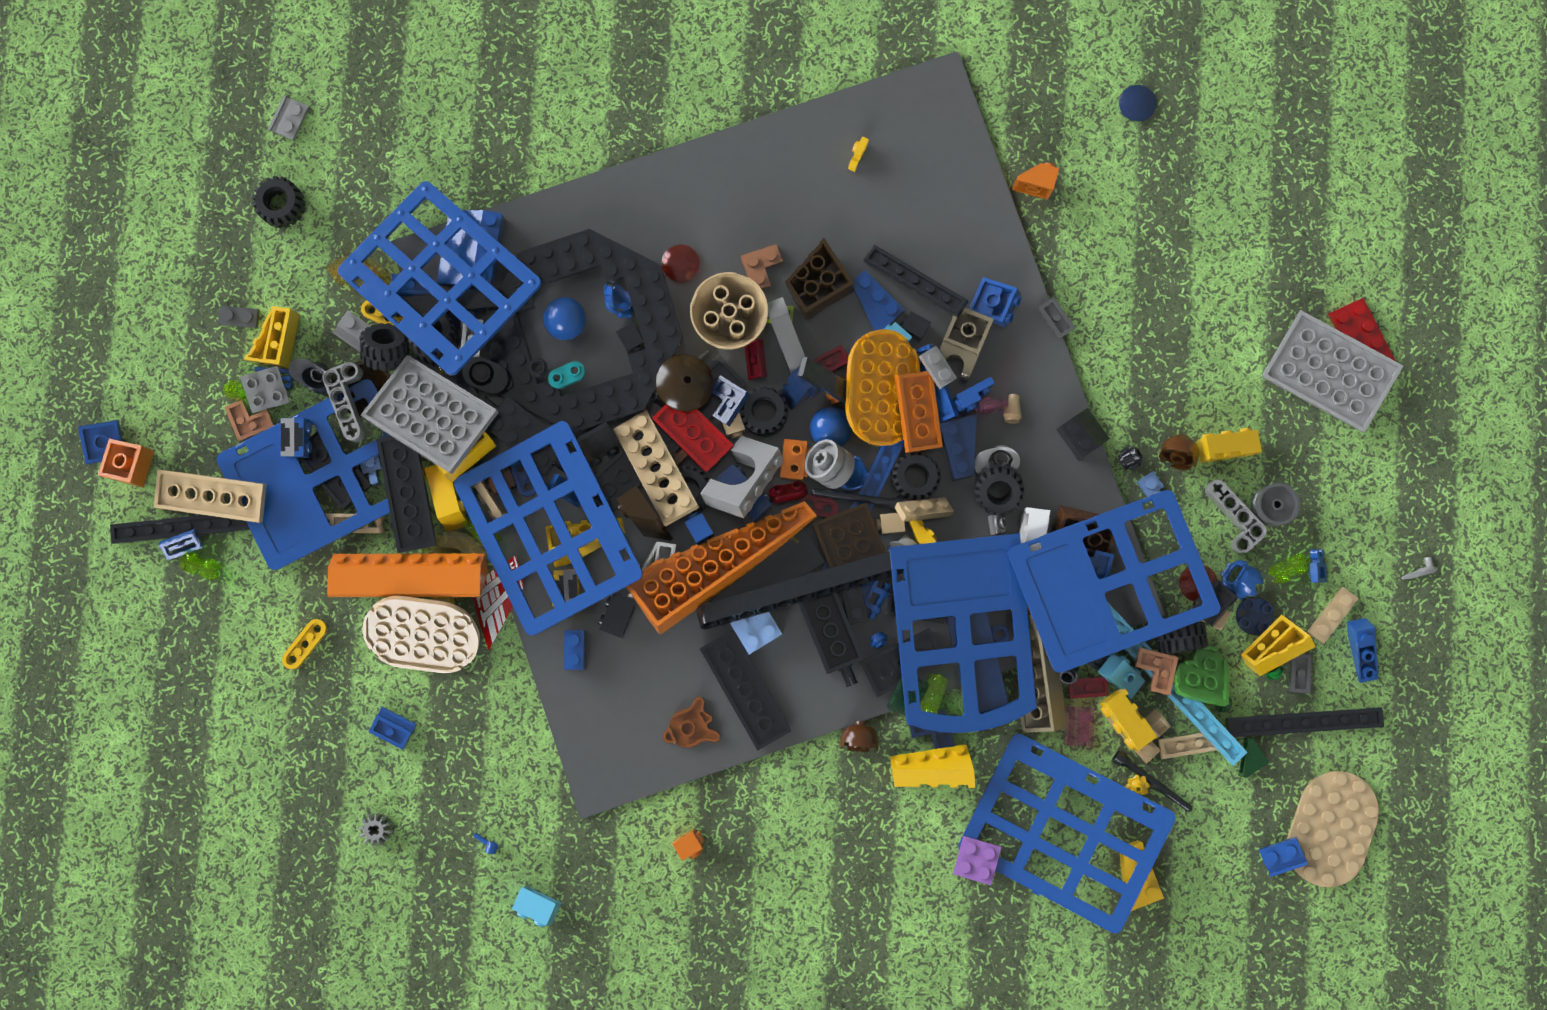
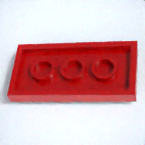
[1328,298,1396,361]
[652,405,734,473]

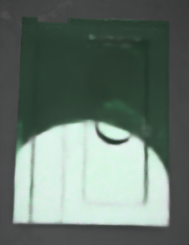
[887,677,930,715]

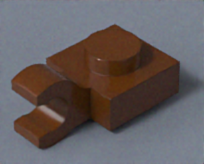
[657,449,689,471]

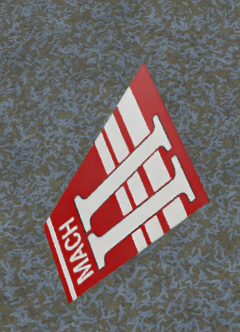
[473,555,524,651]

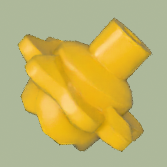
[1126,774,1150,796]

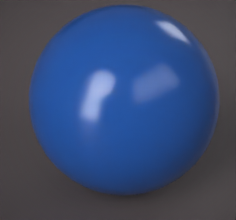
[543,297,587,340]
[809,407,852,447]

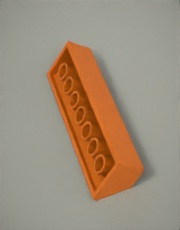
[327,553,488,597]

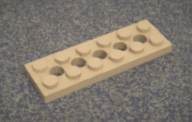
[613,410,699,527]
[154,469,267,523]

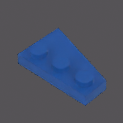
[853,270,905,331]

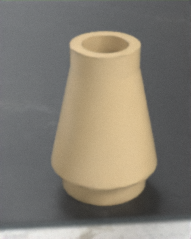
[1003,394,1022,424]

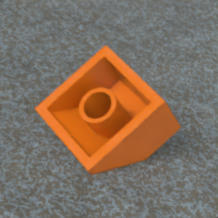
[1012,163,1059,200]
[98,439,155,488]

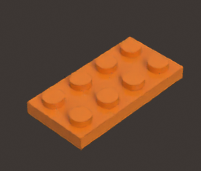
[895,371,943,453]

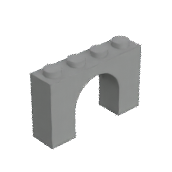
[700,436,784,518]

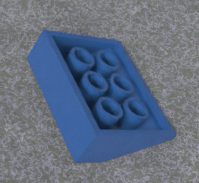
[437,210,505,289]

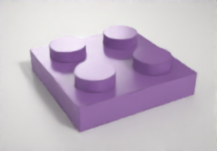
[953,836,1002,885]

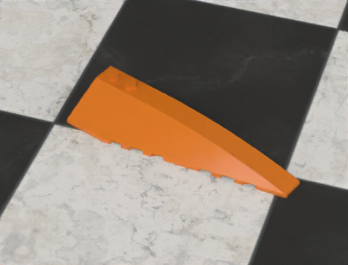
[626,501,817,635]

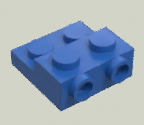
[969,277,1022,327]
[953,377,995,414]

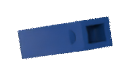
[1347,618,1378,683]

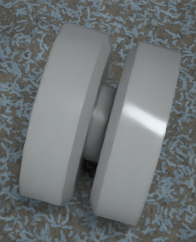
[805,439,855,489]

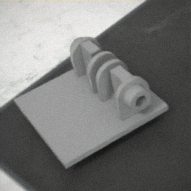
[240,366,290,413]

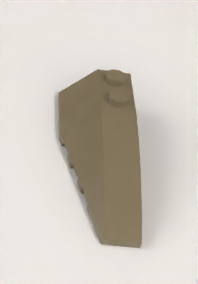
[1017,615,1068,732]

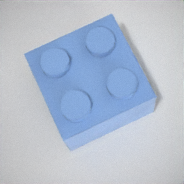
[730,612,782,655]

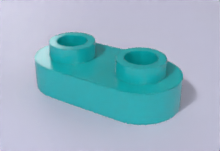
[548,361,586,389]

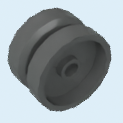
[1251,483,1300,527]

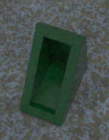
[1238,738,1269,778]

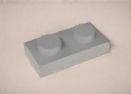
[919,346,957,389]

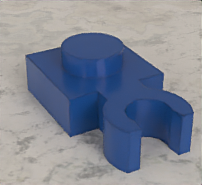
[1309,549,1327,583]

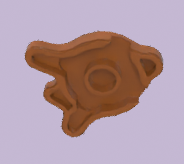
[663,697,720,748]

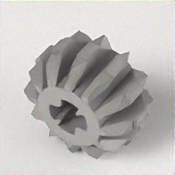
[359,813,393,847]

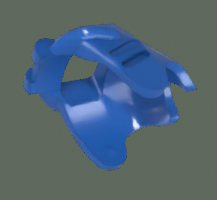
[604,283,634,318]
[841,455,869,490]
[1220,560,1264,600]

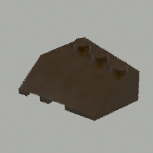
[617,486,674,541]

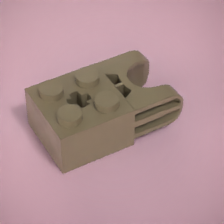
[939,308,994,381]

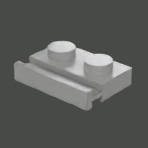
[268,96,310,141]
[332,310,371,352]

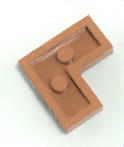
[741,244,783,290]
[225,400,275,443]
[1135,648,1178,695]

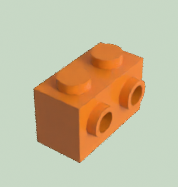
[780,439,810,482]
[672,829,705,861]

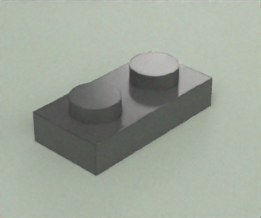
[1037,297,1075,339]
[218,306,259,329]
[1289,654,1312,693]

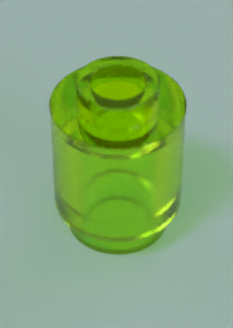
[223,380,247,401]

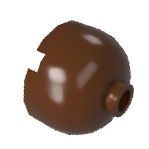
[1159,434,1199,470]
[840,721,879,752]

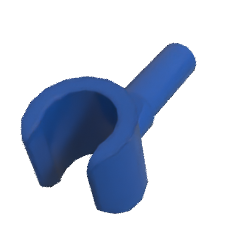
[473,833,498,854]

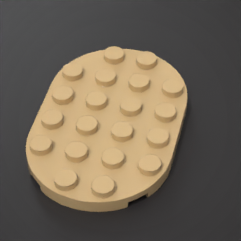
[362,596,480,673]
[1287,771,1379,887]

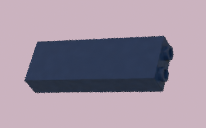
[945,612,1013,722]

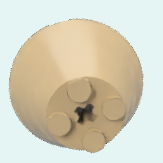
[690,272,768,350]

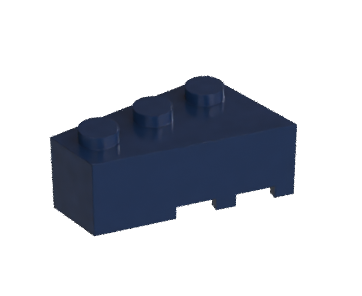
[779,367,821,411]
[940,414,977,482]
[715,464,772,523]

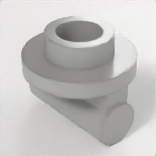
[988,514,1008,535]

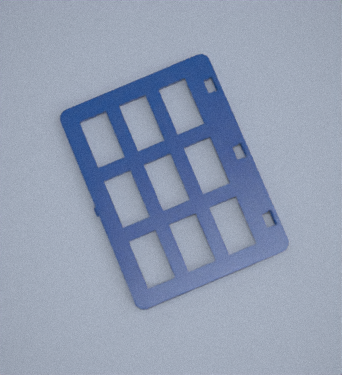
[338,181,541,375]
[454,421,643,635]
[958,734,1176,933]

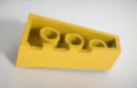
[890,744,975,788]

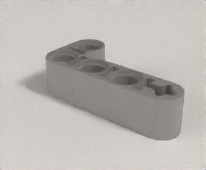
[767,297,805,374]
[323,362,365,442]
[1205,480,1267,554]

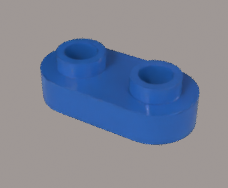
[511,460,536,497]

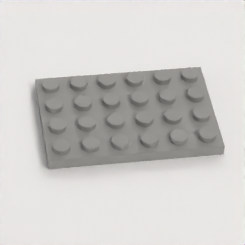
[1261,310,1403,433]
[361,355,499,474]

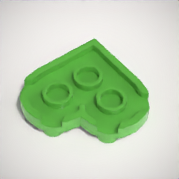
[1173,646,1229,706]

